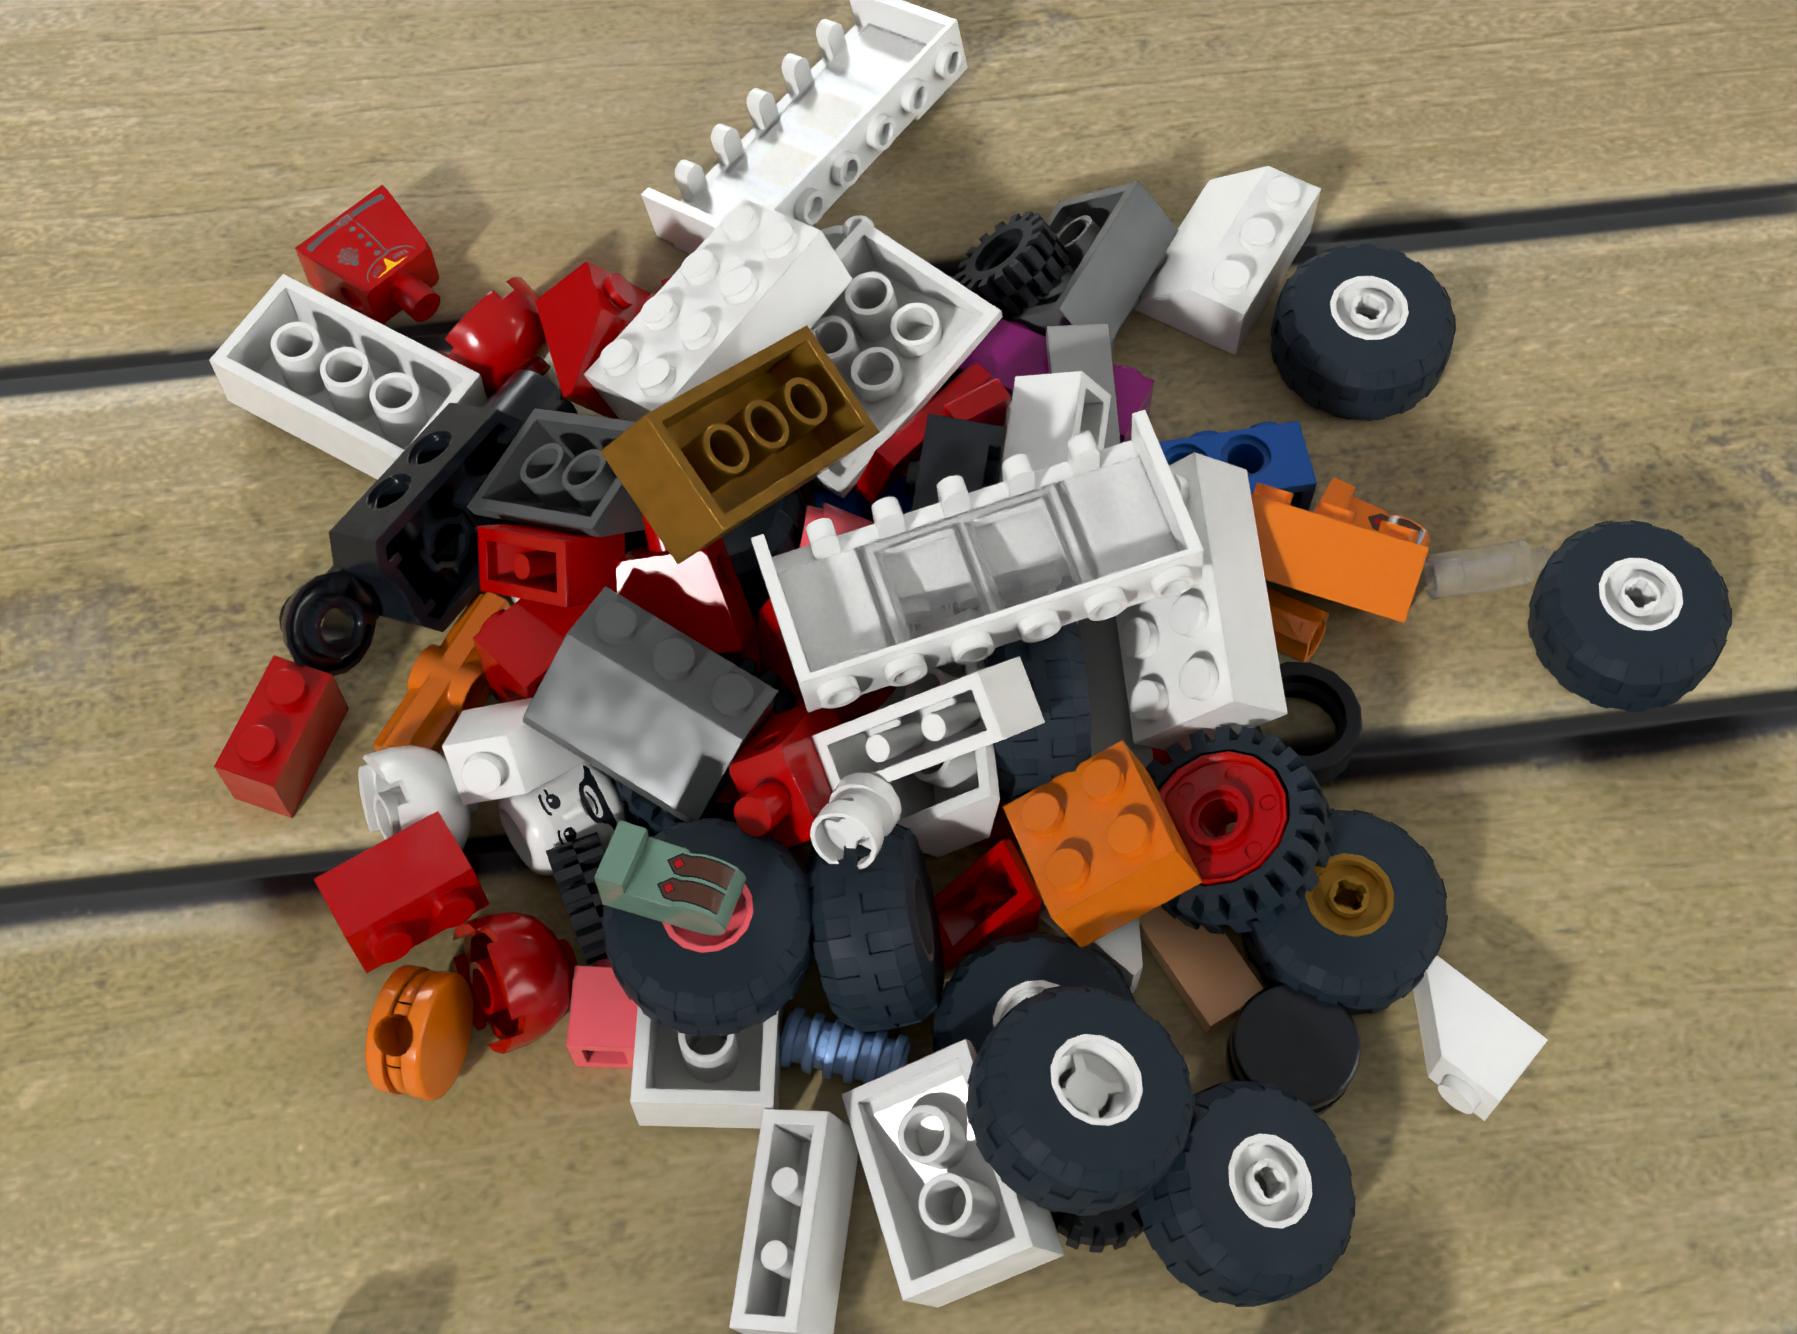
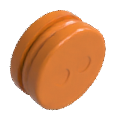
[365,964,473,1101]

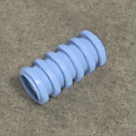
[780,1006,911,1085]

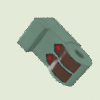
[594,820,747,936]

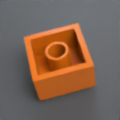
[1003,740,1203,948]

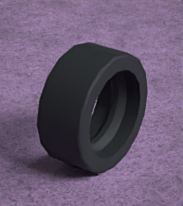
[1237,661,1362,786]

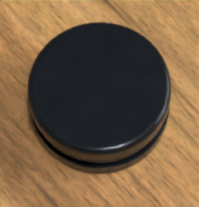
[1226,983,1361,1116]

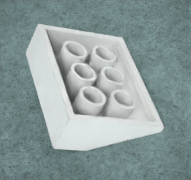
[809,220,1003,498]

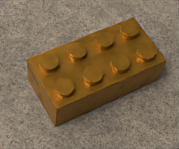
[600,325,880,565]

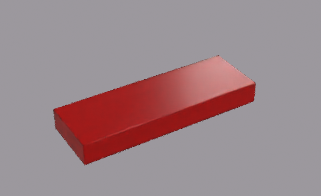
[856,362,993,504]

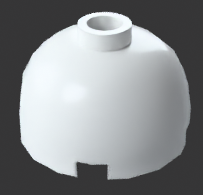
[358,745,478,850]

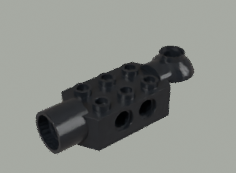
[279,369,578,676]

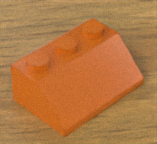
[1251,483,1429,623]

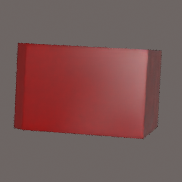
[934,839,1042,970]

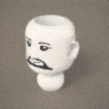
[497,761,628,876]

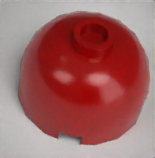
[437,277,551,395]
[453,911,577,1054]

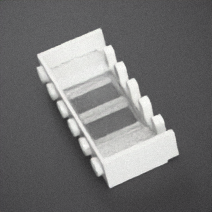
[641,0,968,254]
[751,410,1204,712]

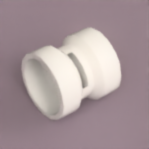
[810,772,902,869]

